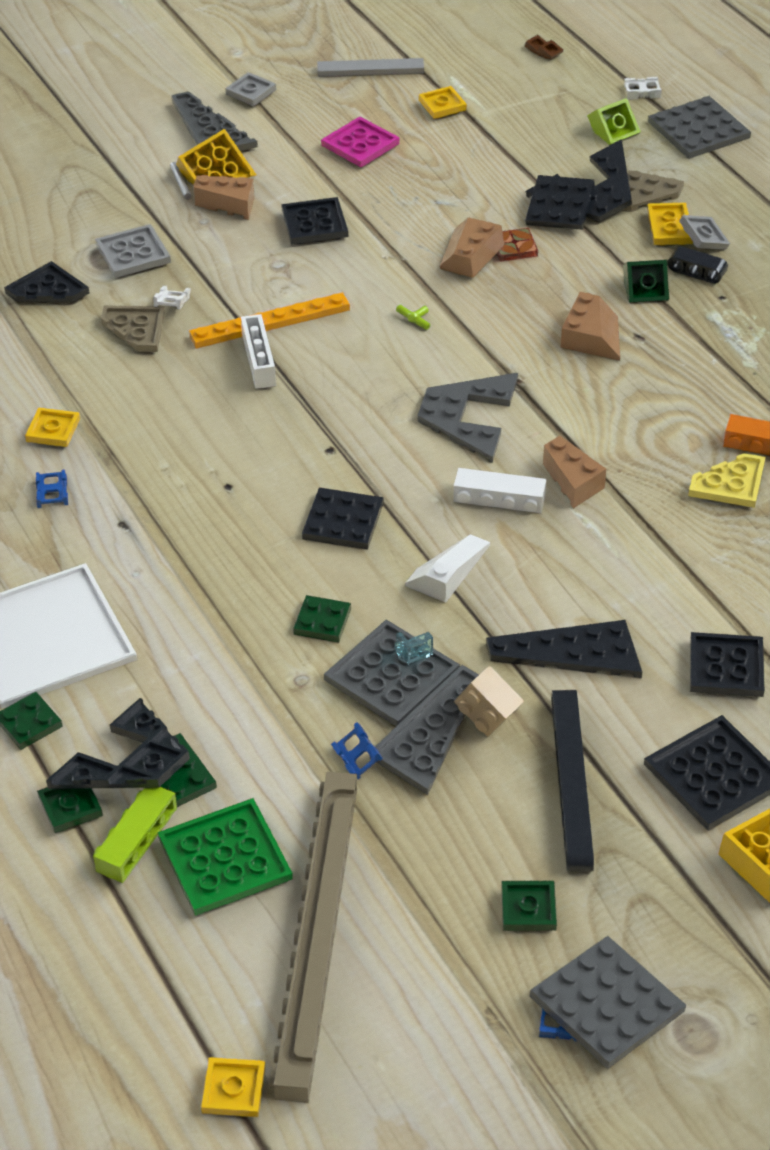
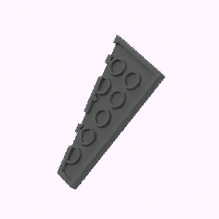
[171,91,258,151]
[369,665,479,795]

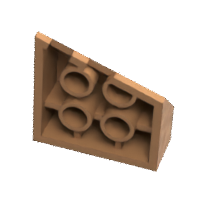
[440,217,504,278]
[561,292,620,361]

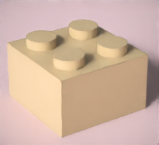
[454,666,524,737]

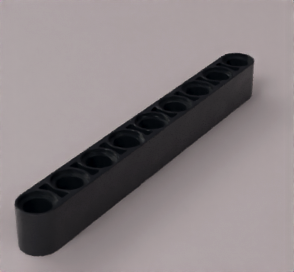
[551,690,594,872]

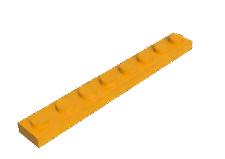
[189,292,350,349]

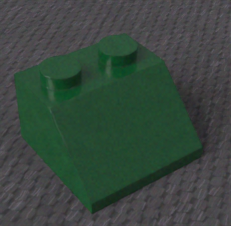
[623,259,669,303]

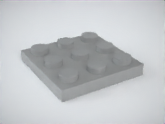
[95,224,171,278]

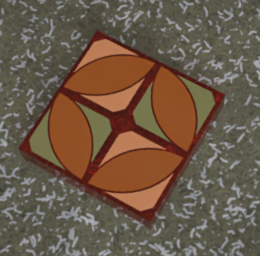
[497,228,538,262]

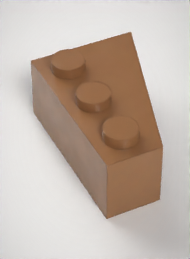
[194,175,255,220]
[543,435,606,509]

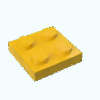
[419,86,467,119]
[25,407,80,447]
[201,1057,266,1117]

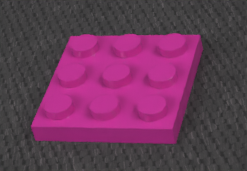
[321,116,400,167]

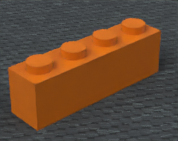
[723,414,770,456]

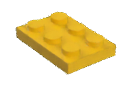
[647,203,693,246]

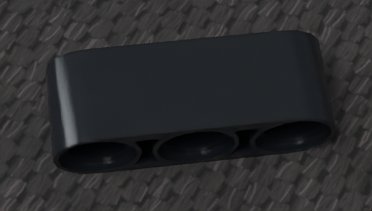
[667,246,728,284]

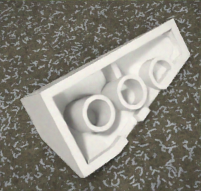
[405,534,490,603]

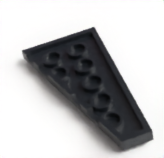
[486,620,642,678]

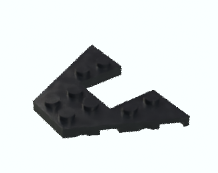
[525,139,632,222]
[46,698,190,789]

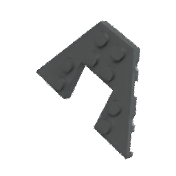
[418,373,518,463]

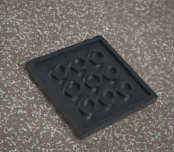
[644,715,770,831]

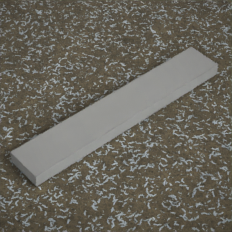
[317,58,424,77]

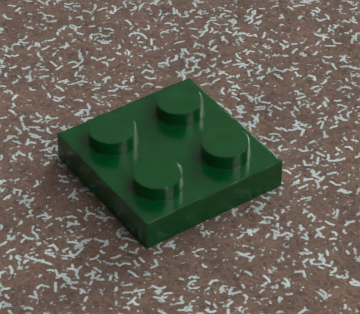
[293,595,351,643]
[0,692,63,750]
[37,787,103,833]
[501,881,557,931]

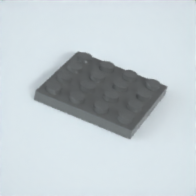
[648,96,751,159]
[324,619,460,726]
[529,936,686,1069]

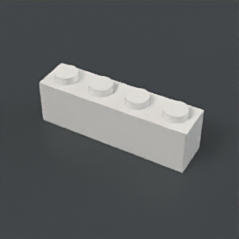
[241,314,276,389]
[454,468,546,513]

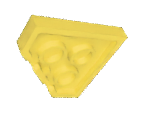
[688,453,765,508]

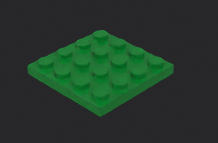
[158,798,293,916]

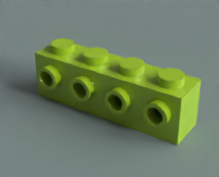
[93,787,177,883]

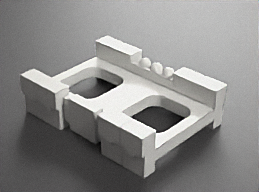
[624,77,661,100]
[153,286,190,309]

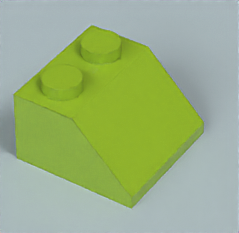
[587,98,641,145]

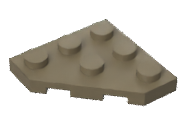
[623,170,684,212]
[101,305,165,352]

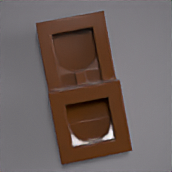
[525,35,564,59]

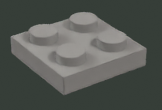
[225,72,276,106]
[679,215,730,250]

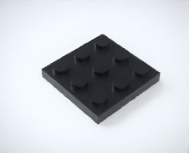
[525,175,595,230]
[281,197,349,245]
[302,487,384,550]
[690,632,765,697]

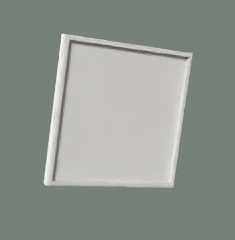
[0,563,137,709]

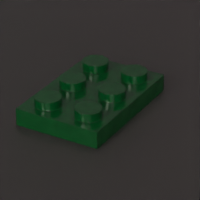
[160,733,217,807]

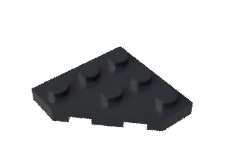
[4,261,90,302]

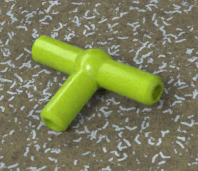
[396,305,430,330]

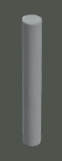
[170,162,191,200]

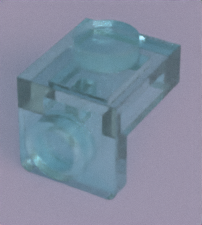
[394,631,433,664]

